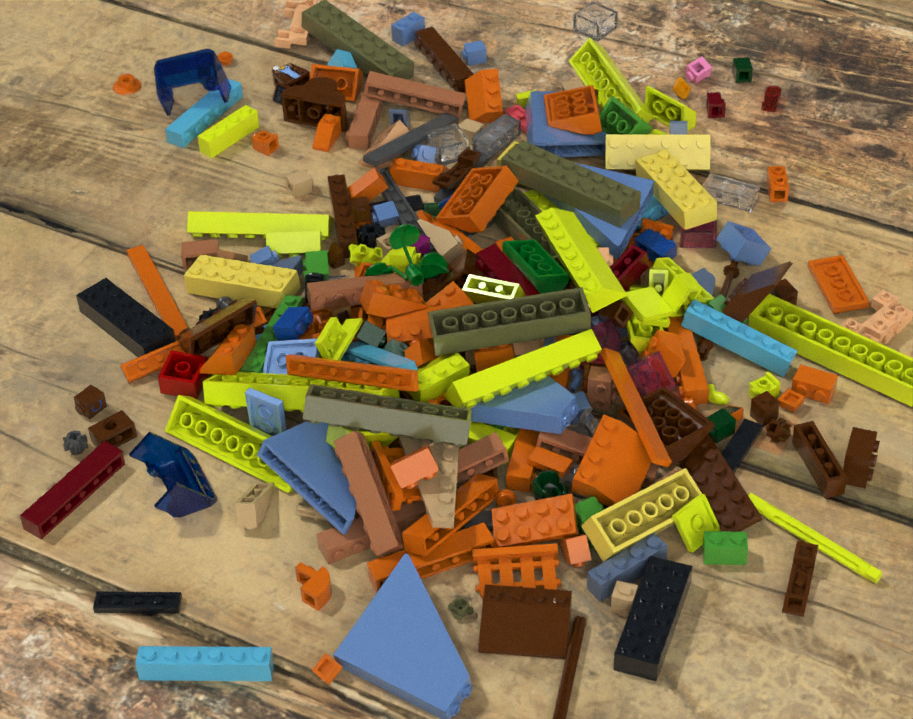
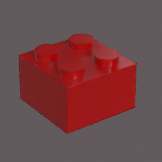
[158,350,209,399]

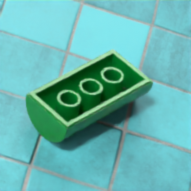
[502,239,570,294]

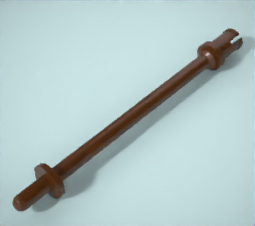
[698,259,740,361]

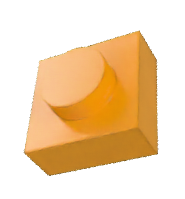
[672,77,691,100]

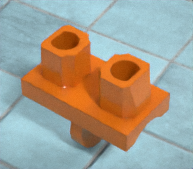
[640,218,675,240]

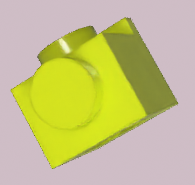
[748,371,781,399]

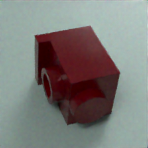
[706,92,726,118]

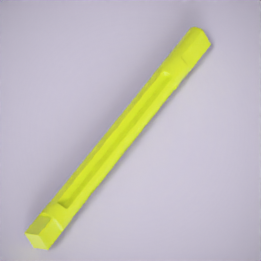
[748,493,882,584]

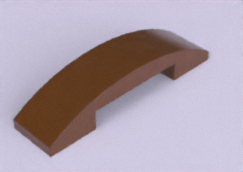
[433,148,481,189]
[782,541,818,617]

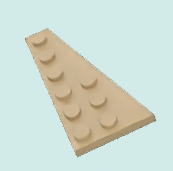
[398,436,459,528]

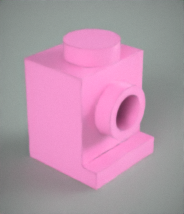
[685,57,712,84]

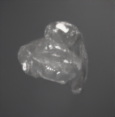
[573,406,600,438]

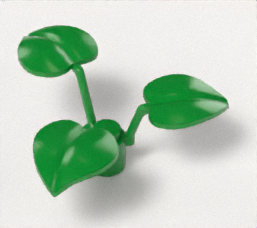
[365,224,449,286]

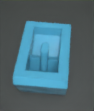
[327,49,357,69]

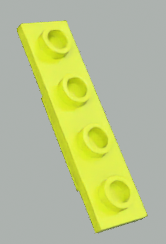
[315,317,363,360]

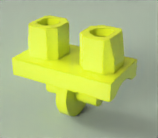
[349,244,383,266]

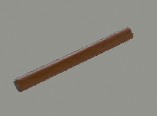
[553,616,586,719]

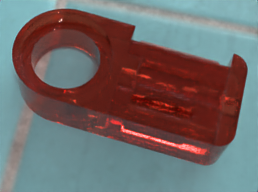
[761,86,781,112]

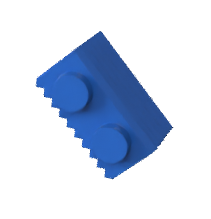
[635,228,677,263]
[273,307,313,341]

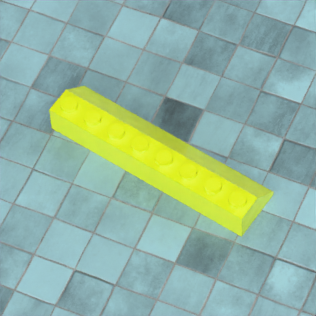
[569,37,654,123]
[535,207,627,313]
[187,211,334,241]
[444,329,602,409]
[164,395,294,493]

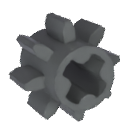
[614,341,638,365]
[63,431,88,455]

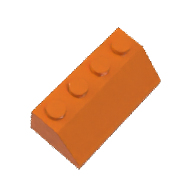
[386,303,463,348]

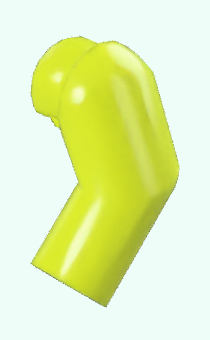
[708,384,729,406]

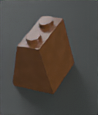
[437,249,486,292]

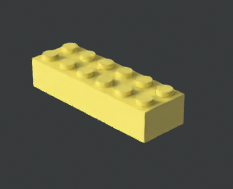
[605,135,710,171]
[636,150,717,230]
[183,255,301,308]
[581,468,702,562]

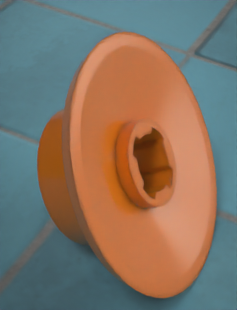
[113,74,142,95]

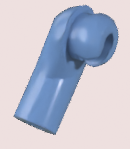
[568,368,584,392]

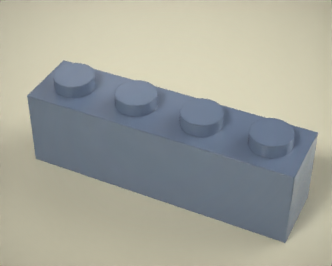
[587,533,668,602]

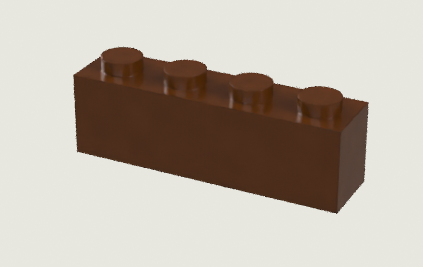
[792,421,847,499]

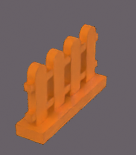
[370,441,421,511]
[472,543,561,599]

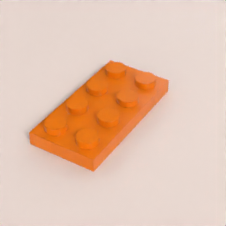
[808,255,870,314]
[492,494,578,548]

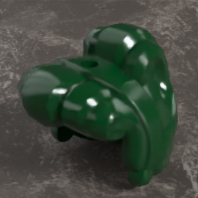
[531,470,569,500]

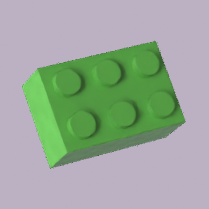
[599,96,653,135]

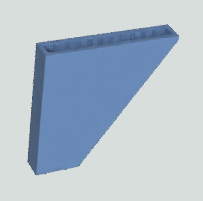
[526,91,607,157]
[542,163,654,260]
[451,355,579,434]
[257,421,357,535]
[333,553,472,719]

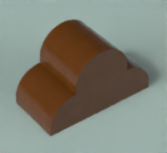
[281,77,348,132]

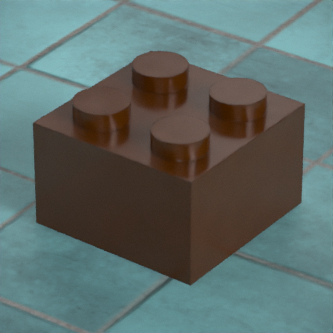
[843,427,880,489]

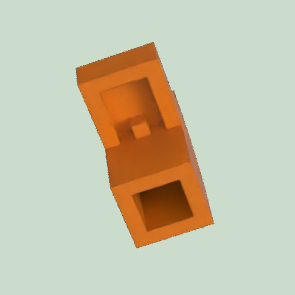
[295,562,332,611]

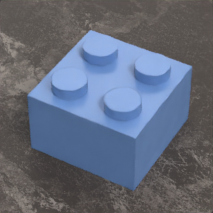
[716,221,771,266]

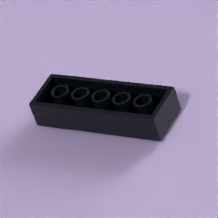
[76,278,176,357]
[614,556,693,681]

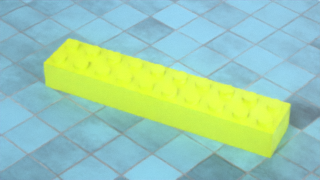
[748,294,913,407]
[203,372,400,412]

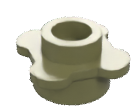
[448,597,473,620]

